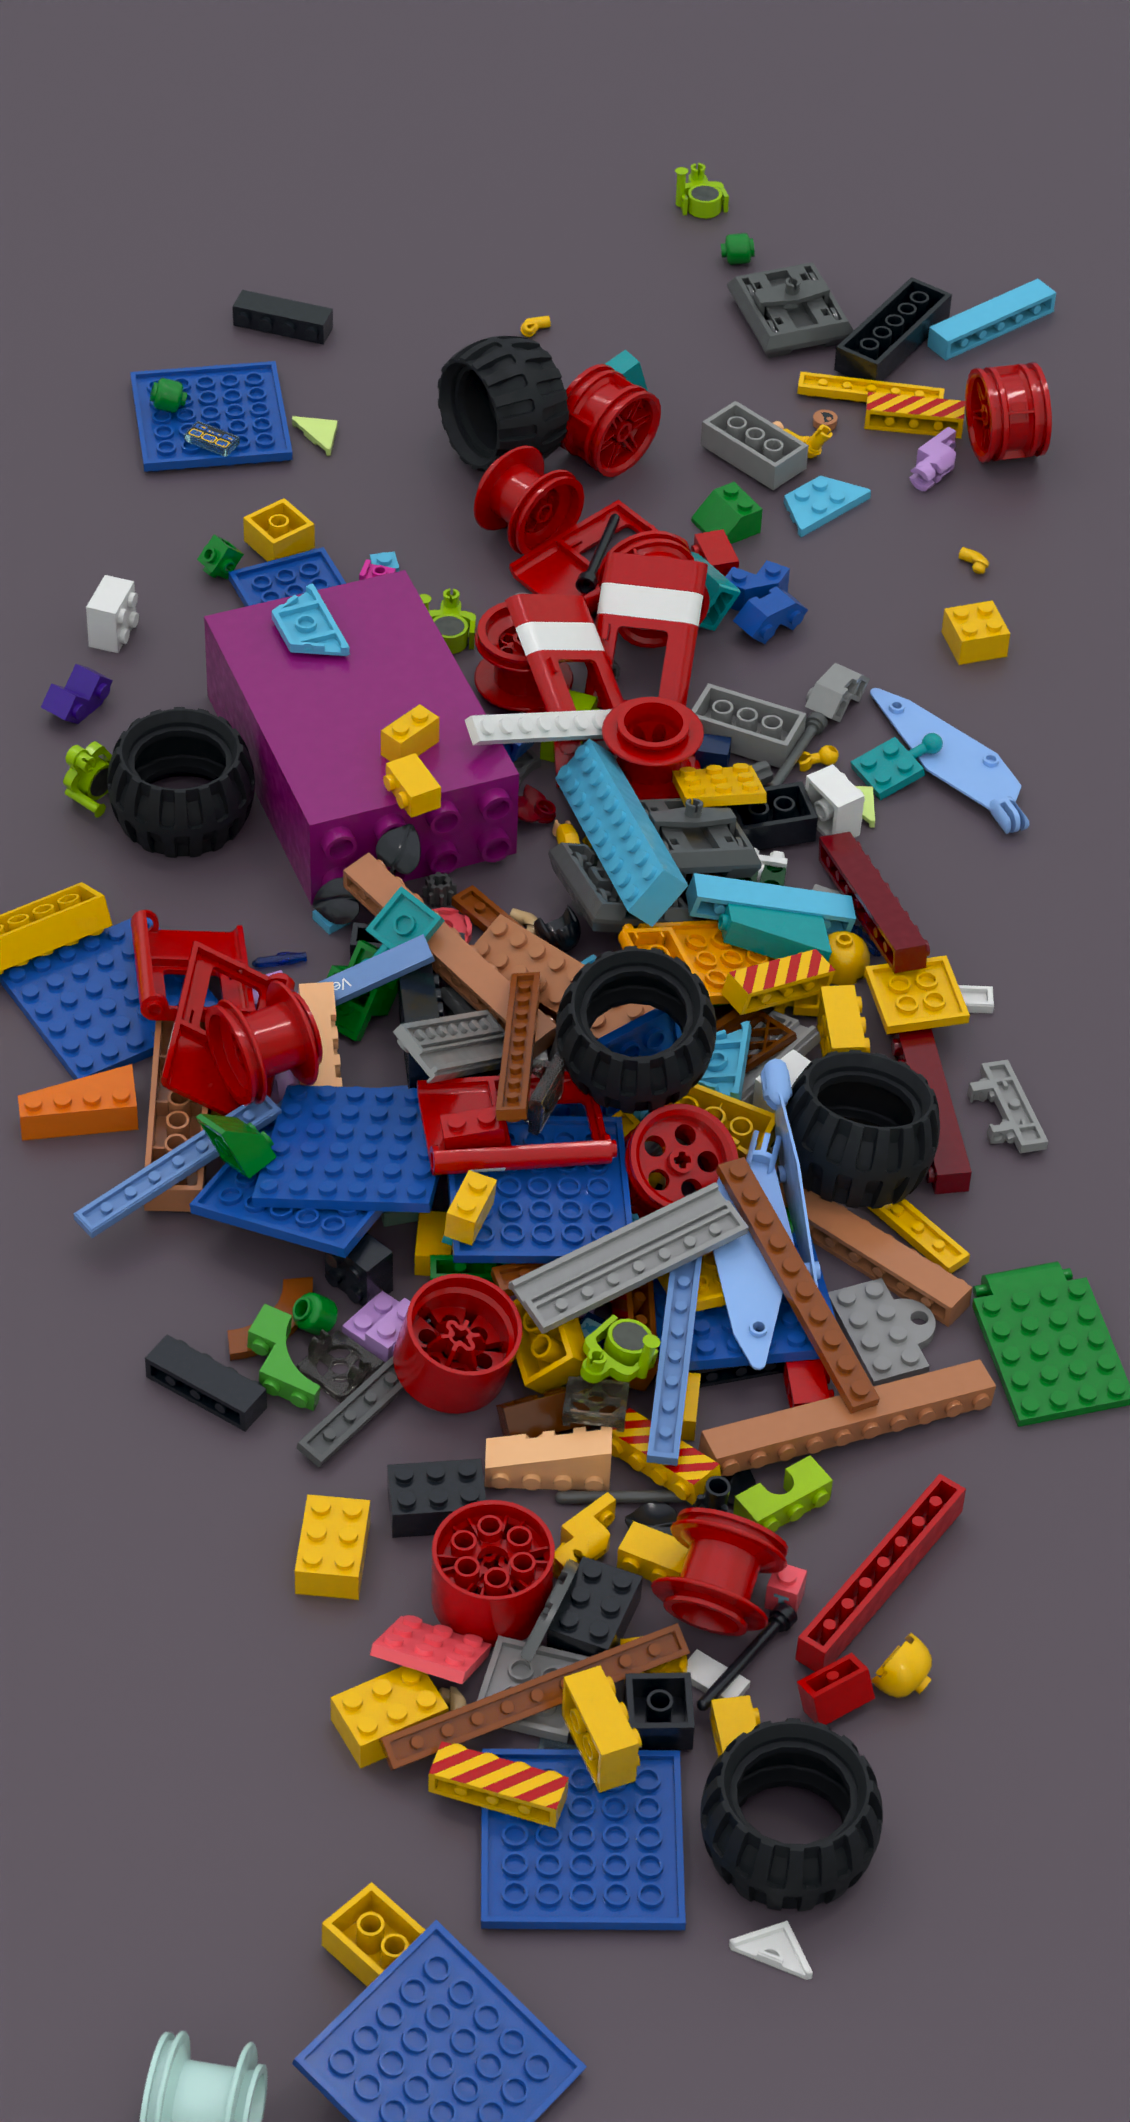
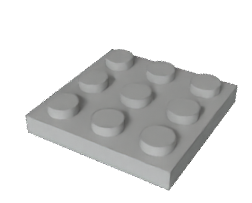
[477,1635,588,1743]

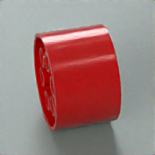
[393,1274,523,1414]
[431,1500,555,1647]

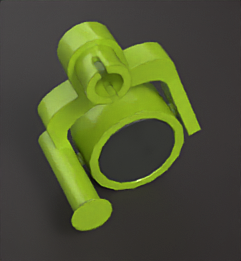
[675,163,729,219]
[419,589,476,654]
[63,741,112,818]
[580,1314,661,1383]

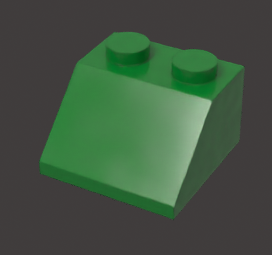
[691,482,763,544]
[196,1113,276,1179]

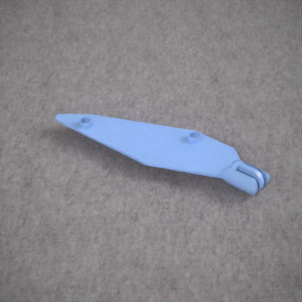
[870,688,1030,834]
[760,1059,821,1287]
[713,1130,794,1370]

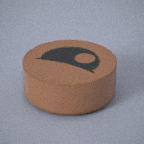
[813,410,838,431]

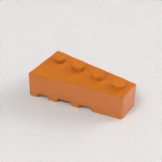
[18,1064,139,1141]

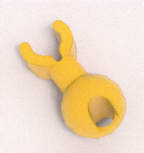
[797,745,839,772]

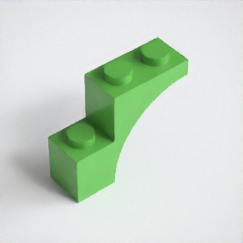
[247,1304,320,1411]

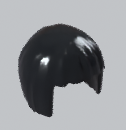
[534,905,581,953]

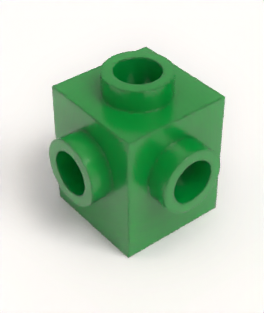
[197,535,244,579]

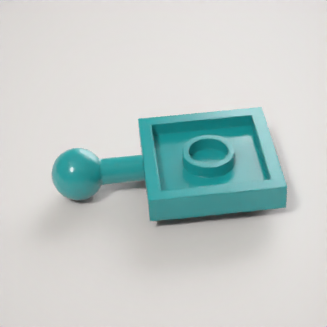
[850,733,943,800]
[360,886,445,963]

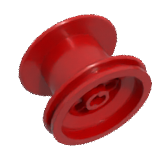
[474,445,584,555]
[474,602,573,712]
[602,697,704,800]
[205,980,323,1106]
[651,1507,788,1636]

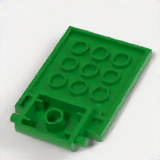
[972,1261,1130,1427]

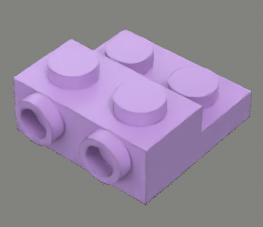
[342,1291,428,1362]

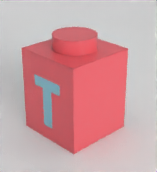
[764,1564,807,1613]

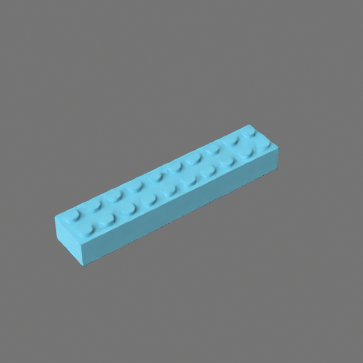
[555,738,688,927]

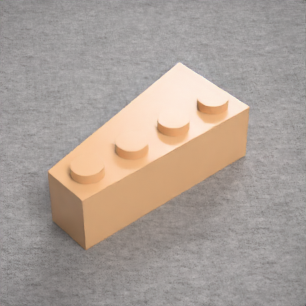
[298,982,343,1087]
[485,1423,612,1491]

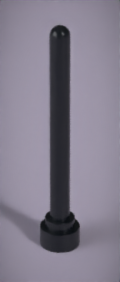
[575,514,620,594]
[697,1602,798,1711]

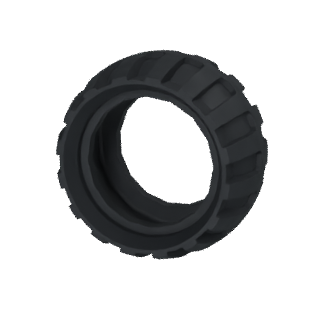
[437,336,569,472]
[107,707,255,858]
[556,946,717,1114]
[785,1050,940,1209]
[700,1718,883,1912]

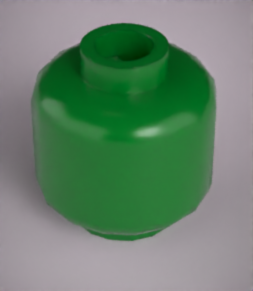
[721,233,755,265]
[150,378,187,413]
[293,1292,338,1336]

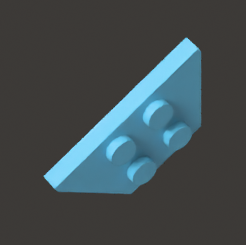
[784,476,871,537]
[271,583,350,656]
[697,1021,752,1100]

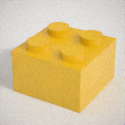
[243,498,315,562]
[941,600,1010,665]

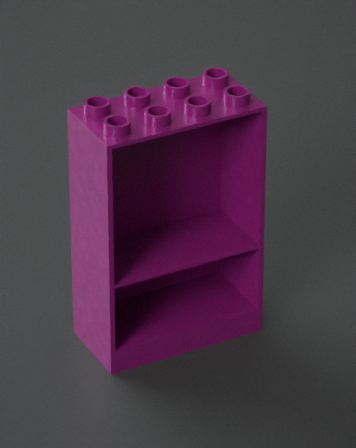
[204,570,519,905]

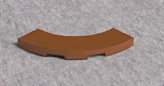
[227,1277,313,1361]

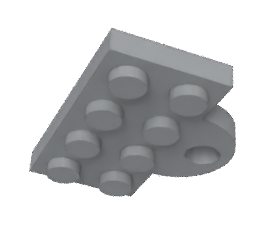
[828,1278,936,1387]

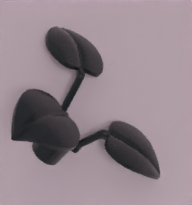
[313,824,421,925]
[625,1469,756,1537]

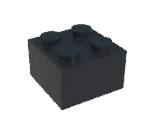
[324,1233,393,1306]
[624,1672,695,1750]

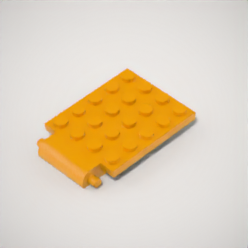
[618,920,799,1005]

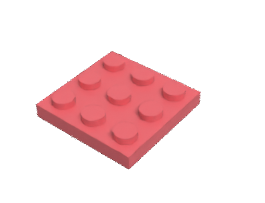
[370,1615,492,1684]

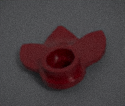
[518,784,556,824]

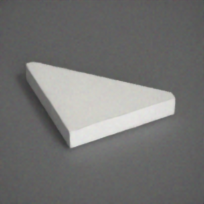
[729,1920,813,1980]

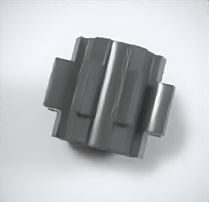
[422,872,457,908]

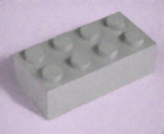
[701,401,809,490]
[692,683,806,768]

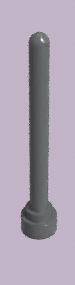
[770,712,828,786]
[555,1490,705,1508]

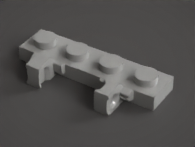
[967,1060,1049,1153]

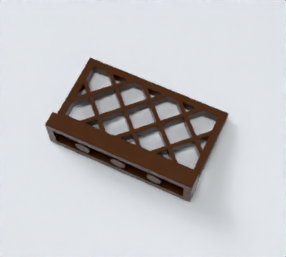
[716,1009,797,1074]

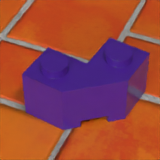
[41,664,113,724]

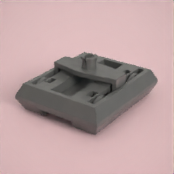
[727,262,854,358]
[639,798,762,880]
[548,843,693,933]

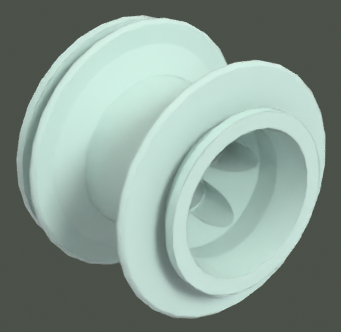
[140,2031,267,2122]

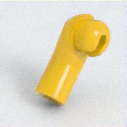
[521,316,551,337]
[958,547,989,574]

